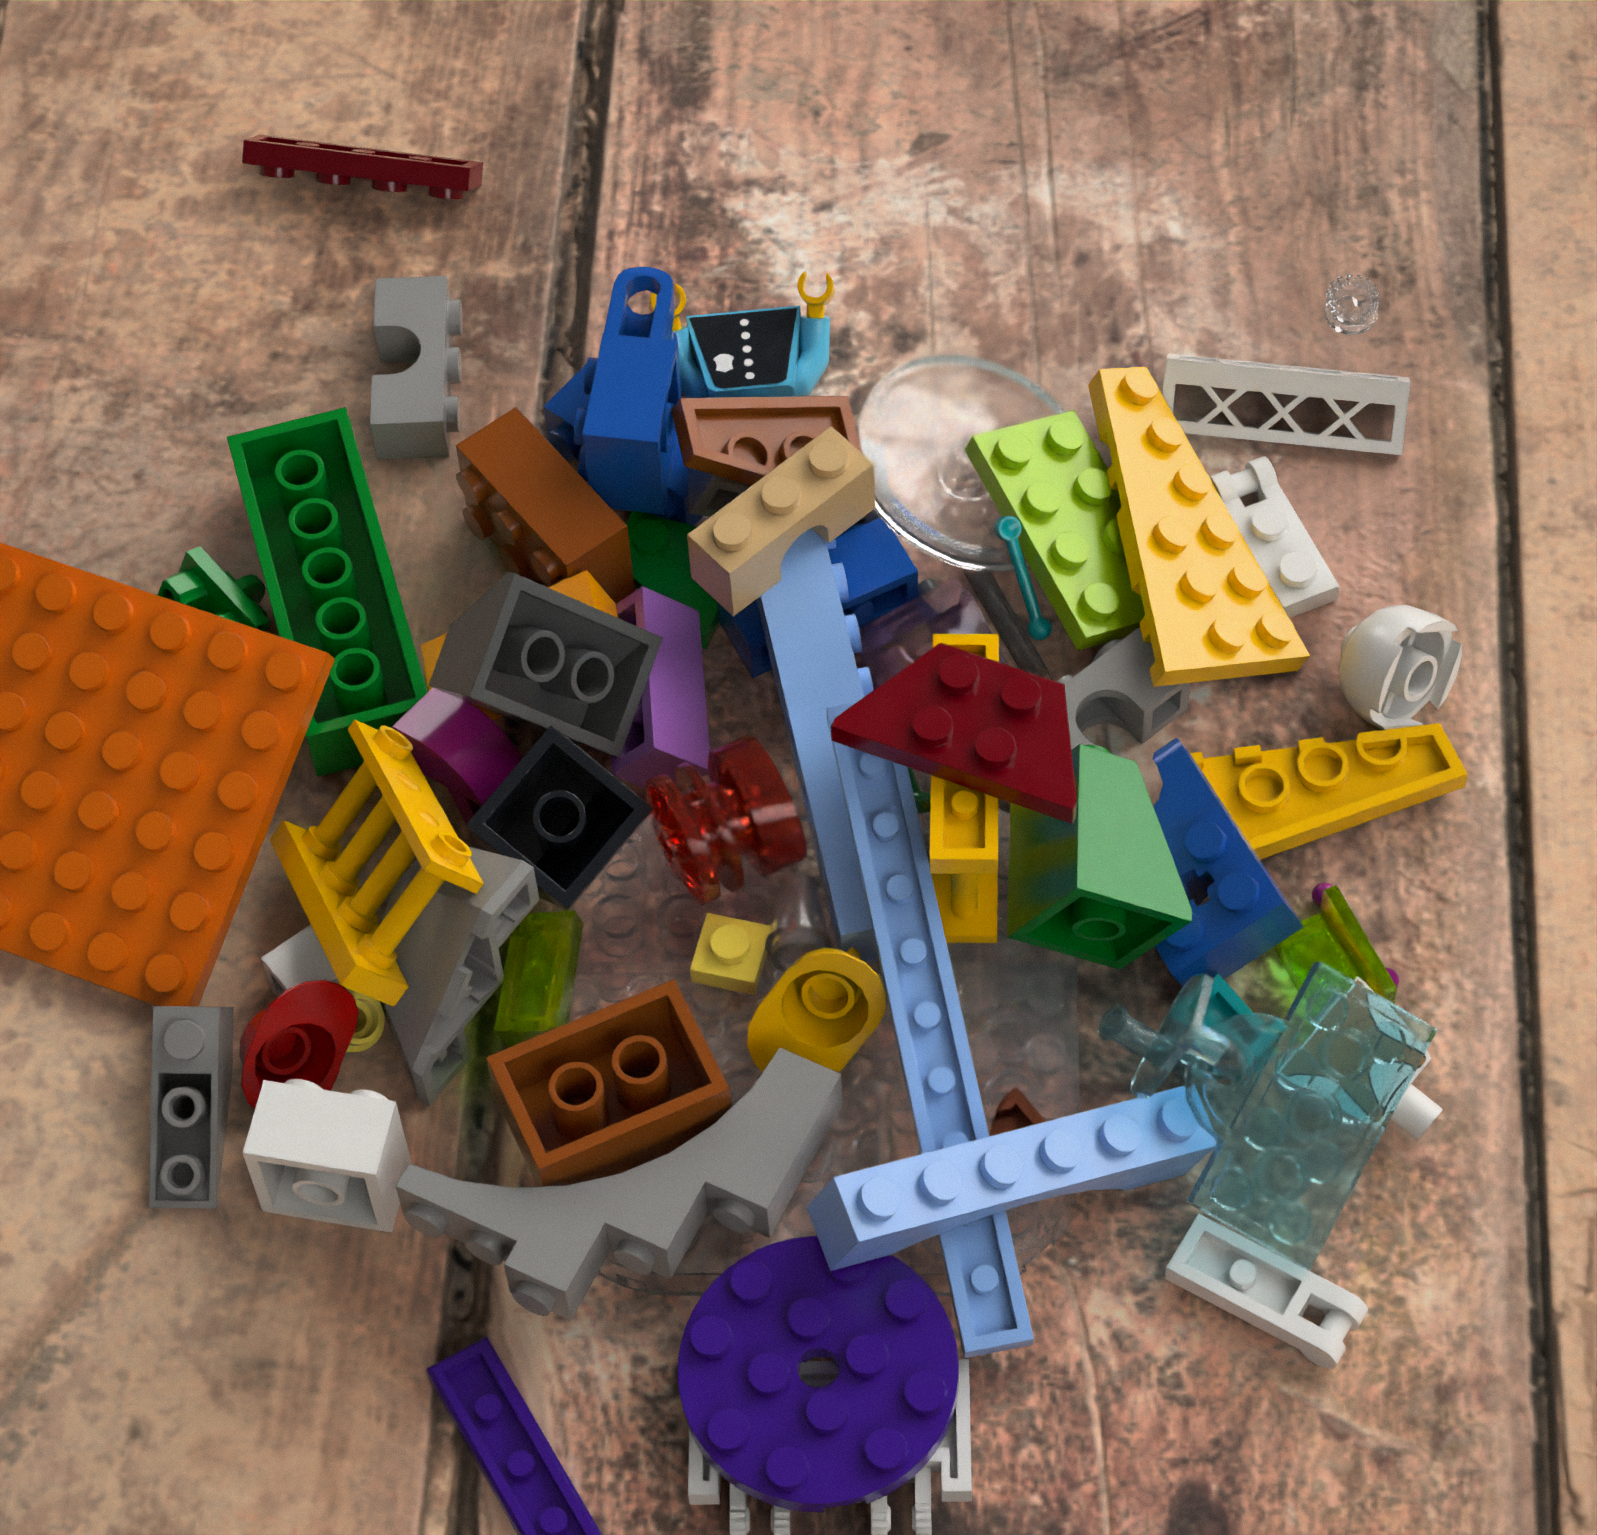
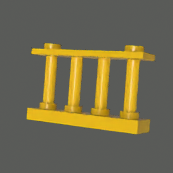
[930,634,999,943]
[269,719,484,1007]

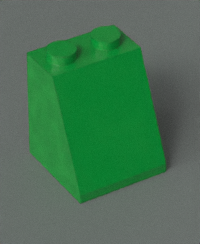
[1007,744,1192,970]

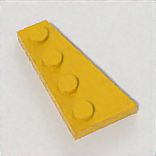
[1190,723,1468,860]

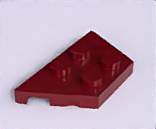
[831,642,1077,824]

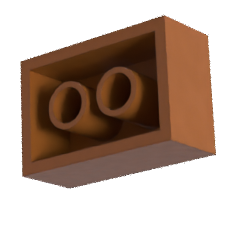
[456,407,635,604]
[486,979,732,1187]

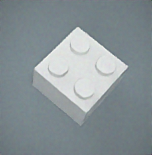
[243,1079,411,1233]

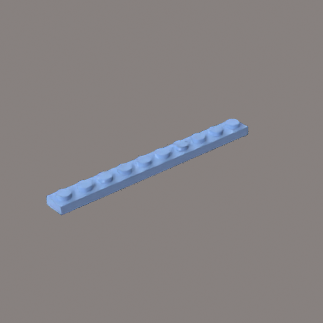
[826,701,1034,1358]

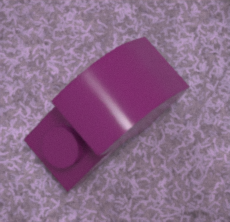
[392,688,522,824]

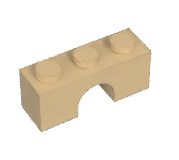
[687,426,876,617]

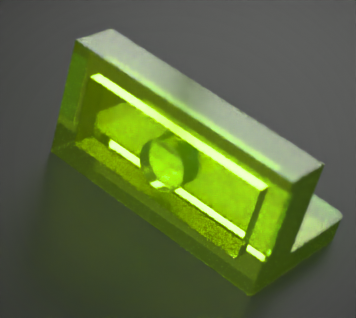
[1273,885,1397,1025]
[495,910,584,1048]

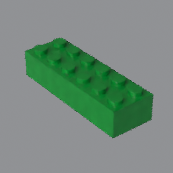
[227,407,428,777]

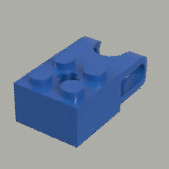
[574,267,681,514]
[1152,738,1304,995]

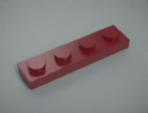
[242,135,483,199]

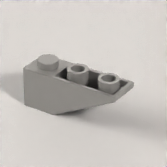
[149,1006,234,1209]

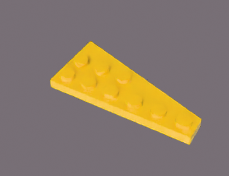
[1088,367,1310,687]

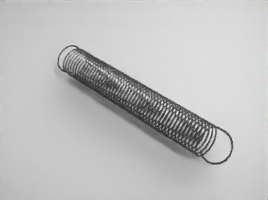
[959,551,1052,680]

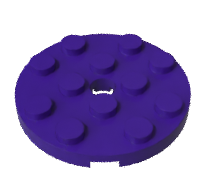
[678,1236,959,1512]

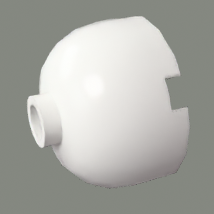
[1339,605,1462,730]

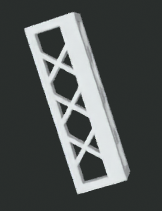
[1162,354,1410,455]

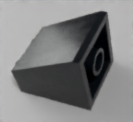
[466,724,653,911]

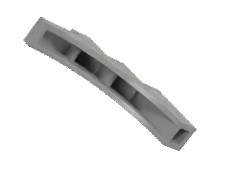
[396,1048,843,1320]

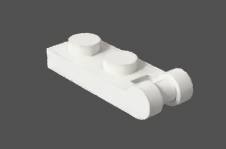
[1209,456,1339,618]
[1165,1214,1368,1369]

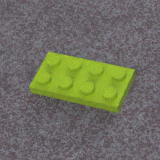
[964,410,1145,651]

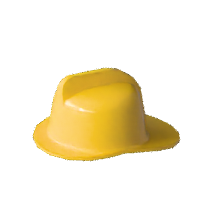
[747,947,887,1072]

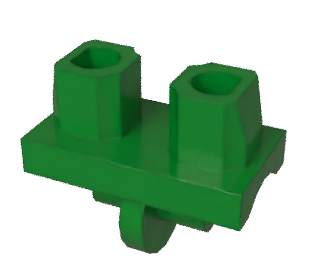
[158,546,270,631]

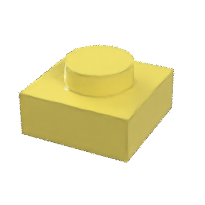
[690,913,772,995]

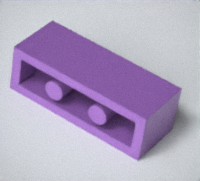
[610,586,712,798]

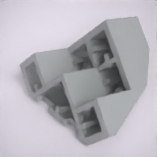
[380,847,539,1107]

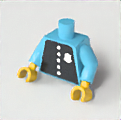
[648,271,835,398]

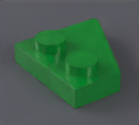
[626,511,719,649]

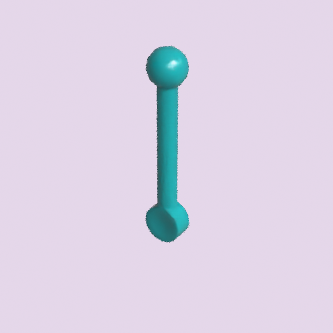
[994,516,1052,641]

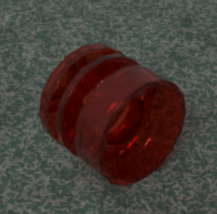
[645,734,807,906]

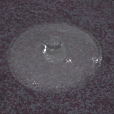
[855,355,1065,572]

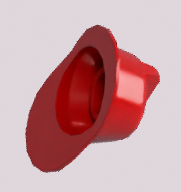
[239,980,359,1109]

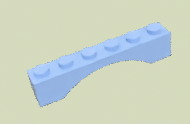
[806,1084,1217,1271]

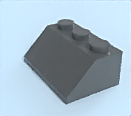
[428,572,663,758]

